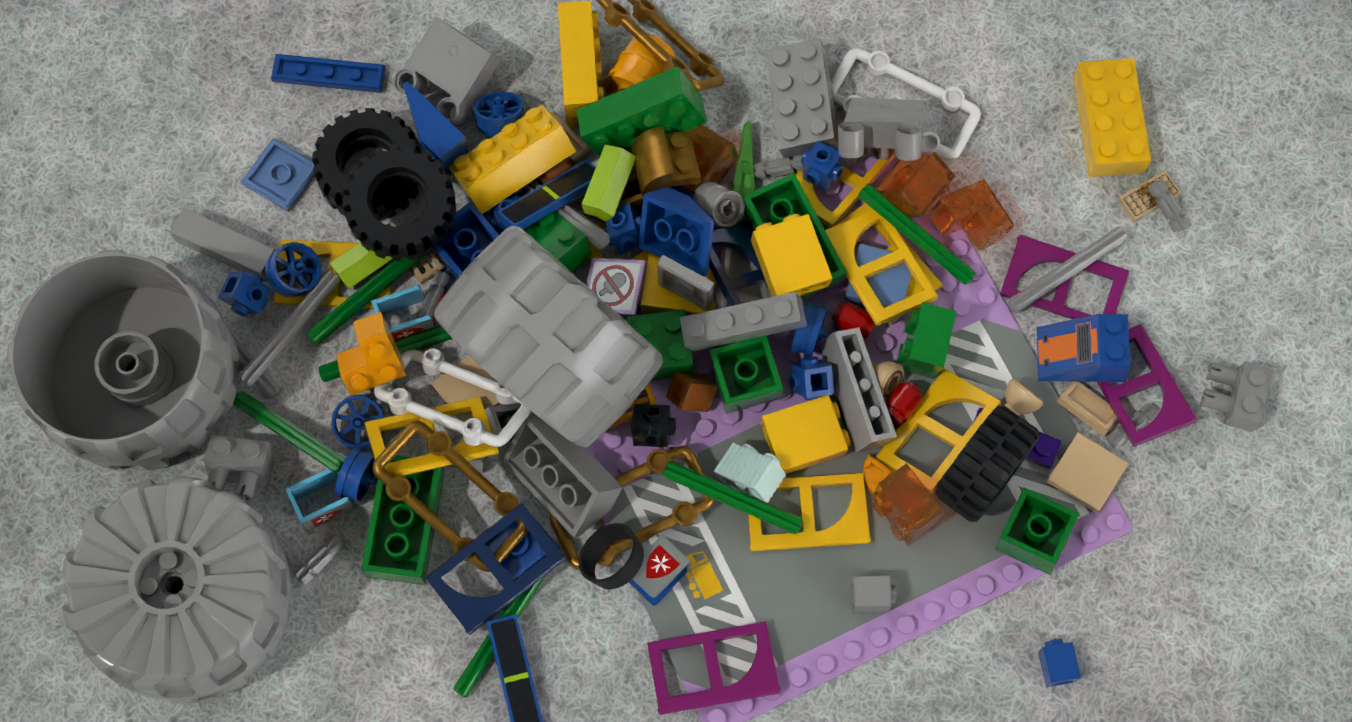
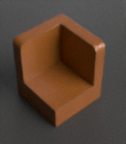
[666,371,718,412]

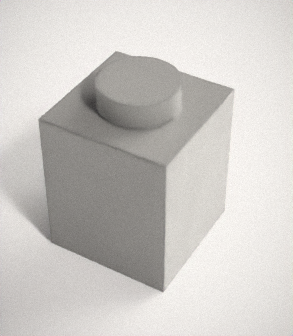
[851,576,896,612]

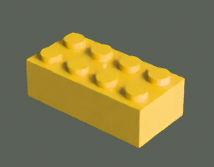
[558,1,604,127]
[1073,58,1151,177]
[448,105,576,214]

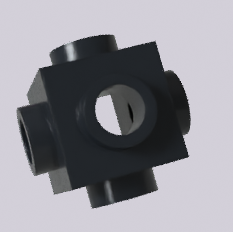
[631,404,676,447]

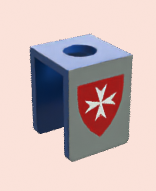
[628,534,691,606]

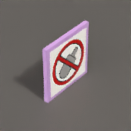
[587,258,647,316]

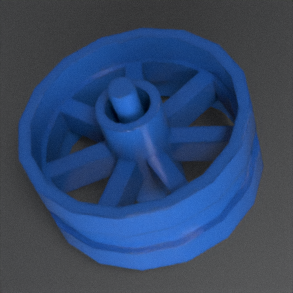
[474,91,525,137]
[265,242,321,298]
[791,302,830,357]
[331,394,385,448]
[335,446,377,503]

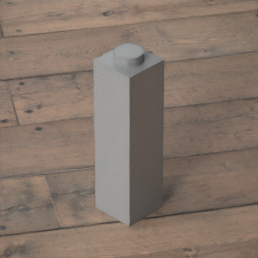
[170,208,275,282]

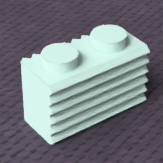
[713,443,786,503]

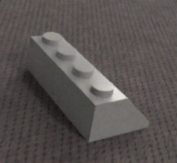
[502,414,623,538]

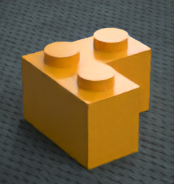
[336,312,406,396]

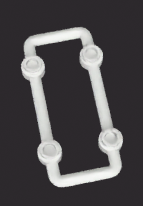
[831,48,981,160]
[374,349,532,447]

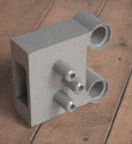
[394,17,502,127]
[838,98,925,161]

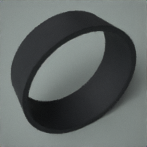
[579,523,644,589]

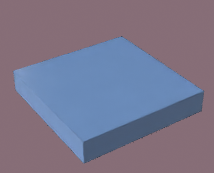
[241,138,315,212]
[845,244,915,308]

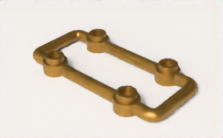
[596,0,725,92]
[373,420,528,572]
[549,446,715,570]

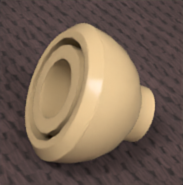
[872,361,904,400]
[1004,378,1043,415]

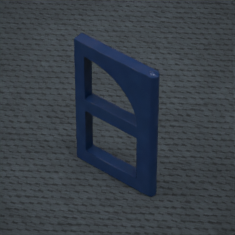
[709,221,768,306]
[425,502,566,635]

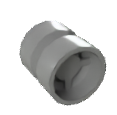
[693,182,745,227]

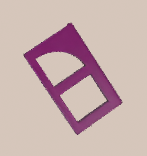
[1000,235,1129,319]
[1097,324,1197,447]
[647,622,781,715]

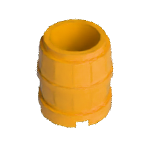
[603,34,676,94]

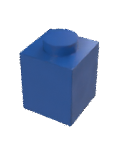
[1038,639,1081,688]

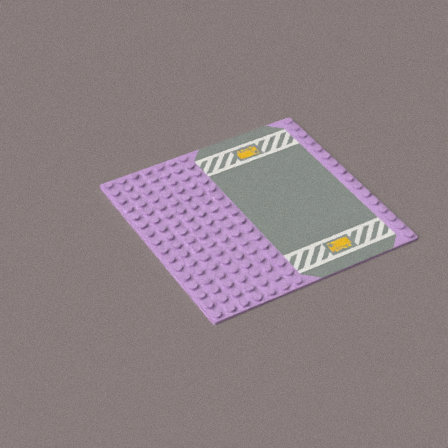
[584,154,1132,722]

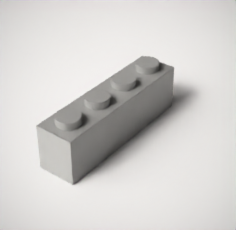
[680,292,807,352]
[819,327,897,453]

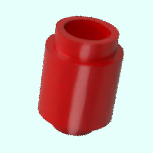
[831,301,875,339]
[885,382,923,426]

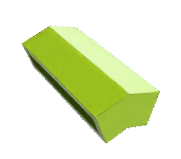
[582,144,636,222]
[330,223,392,290]

